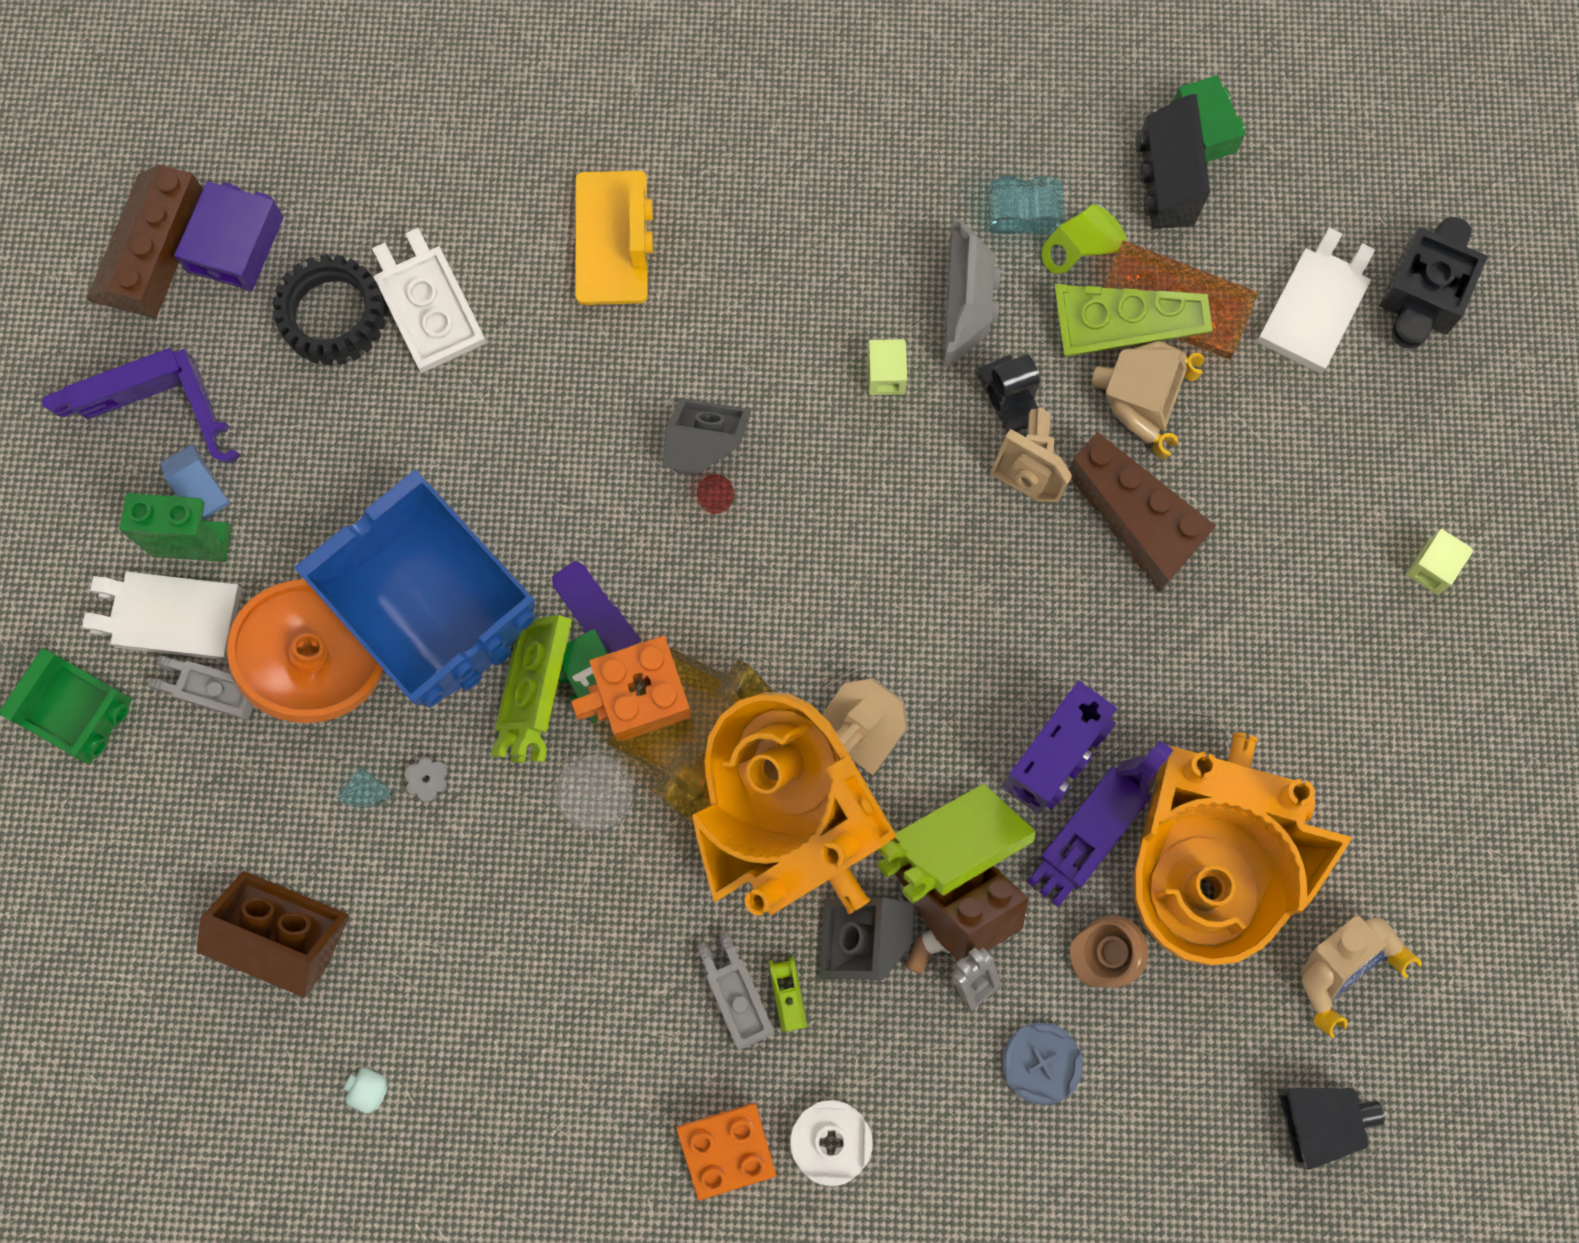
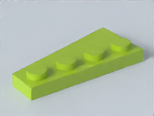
[1054,284,1213,357]

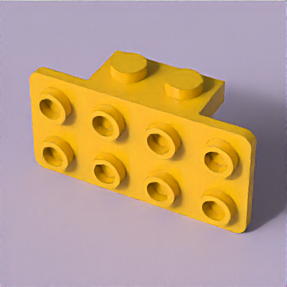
[575,171,654,305]

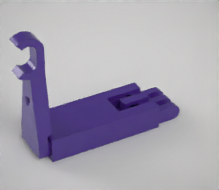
[42,347,241,463]
[1027,740,1173,907]

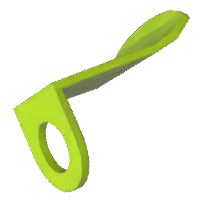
[1042,204,1128,274]

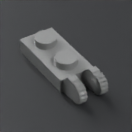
[148,656,253,721]
[697,932,775,1051]

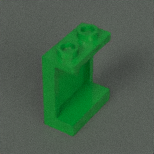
[119,493,232,562]
[0,648,133,765]

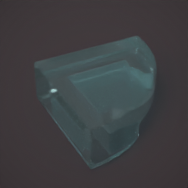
[337,768,393,808]

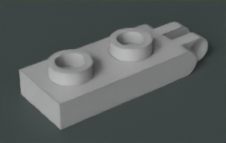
[951,947,1001,1011]

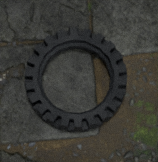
[272,254,387,366]

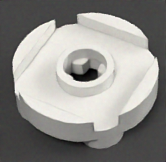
[791,1100,873,1186]

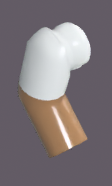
[904,930,949,975]

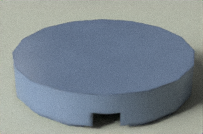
[1001,1022,1083,1105]

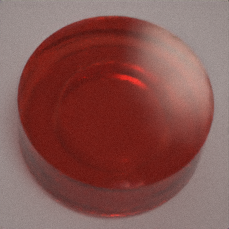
[697,475,734,514]

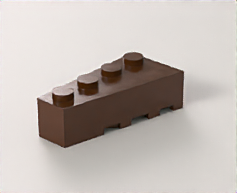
[1069,432,1216,593]

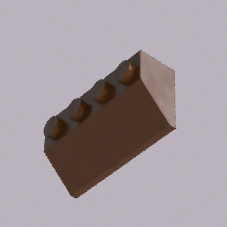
[87,165,203,319]

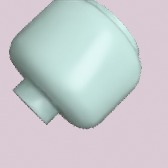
[343,1068,388,1114]

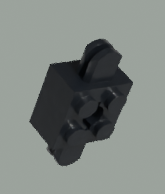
[1379,217,1488,349]

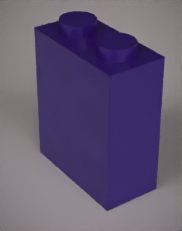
[174,181,284,291]

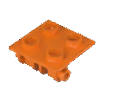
[676,1102,777,1201]

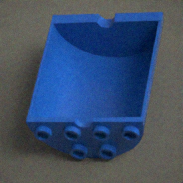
[294,469,536,708]

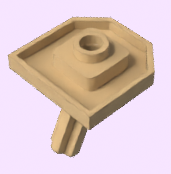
[990,407,1072,502]
[822,678,908,775]

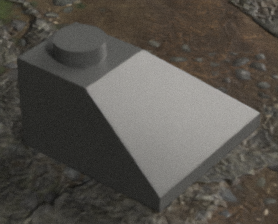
[663,398,751,474]
[819,897,915,980]

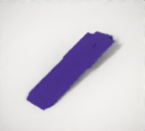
[552,561,640,654]

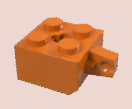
[571,635,692,741]

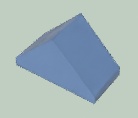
[160,444,231,521]

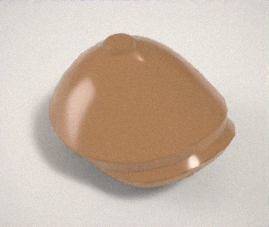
[1069,915,1148,988]

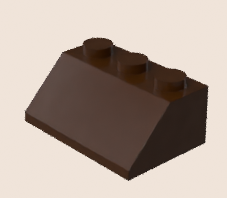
[196,871,349,998]

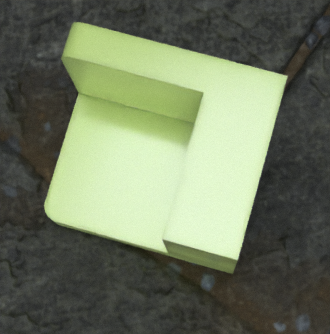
[868,339,907,395]
[1405,529,1473,595]

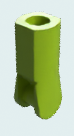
[769,955,808,1033]

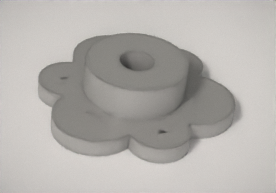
[404,757,448,802]

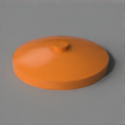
[227,579,384,723]

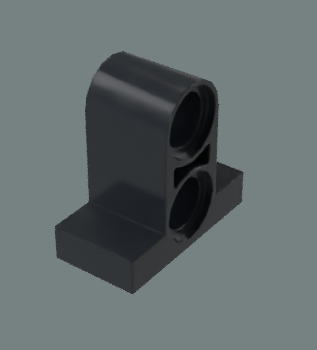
[977,354,1040,434]

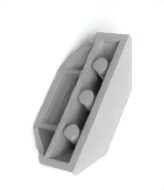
[943,218,1001,367]

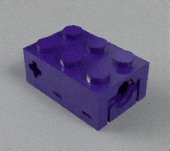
[1000,680,1117,814]

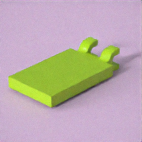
[491,615,572,763]
[877,783,1036,904]

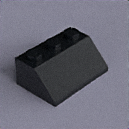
[1136,94,1210,229]

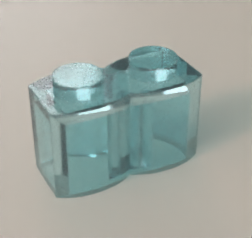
[988,176,1065,234]

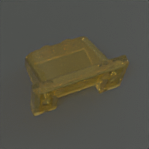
[607,647,775,825]

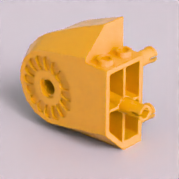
[692,692,896,916]
[1133,732,1352,966]

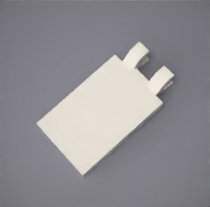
[372,228,487,373]
[1256,228,1375,374]
[82,572,242,661]

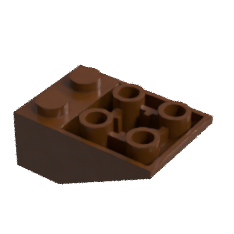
[895,863,1028,961]

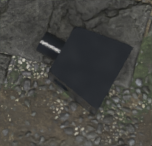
[1277,1088,1385,1170]

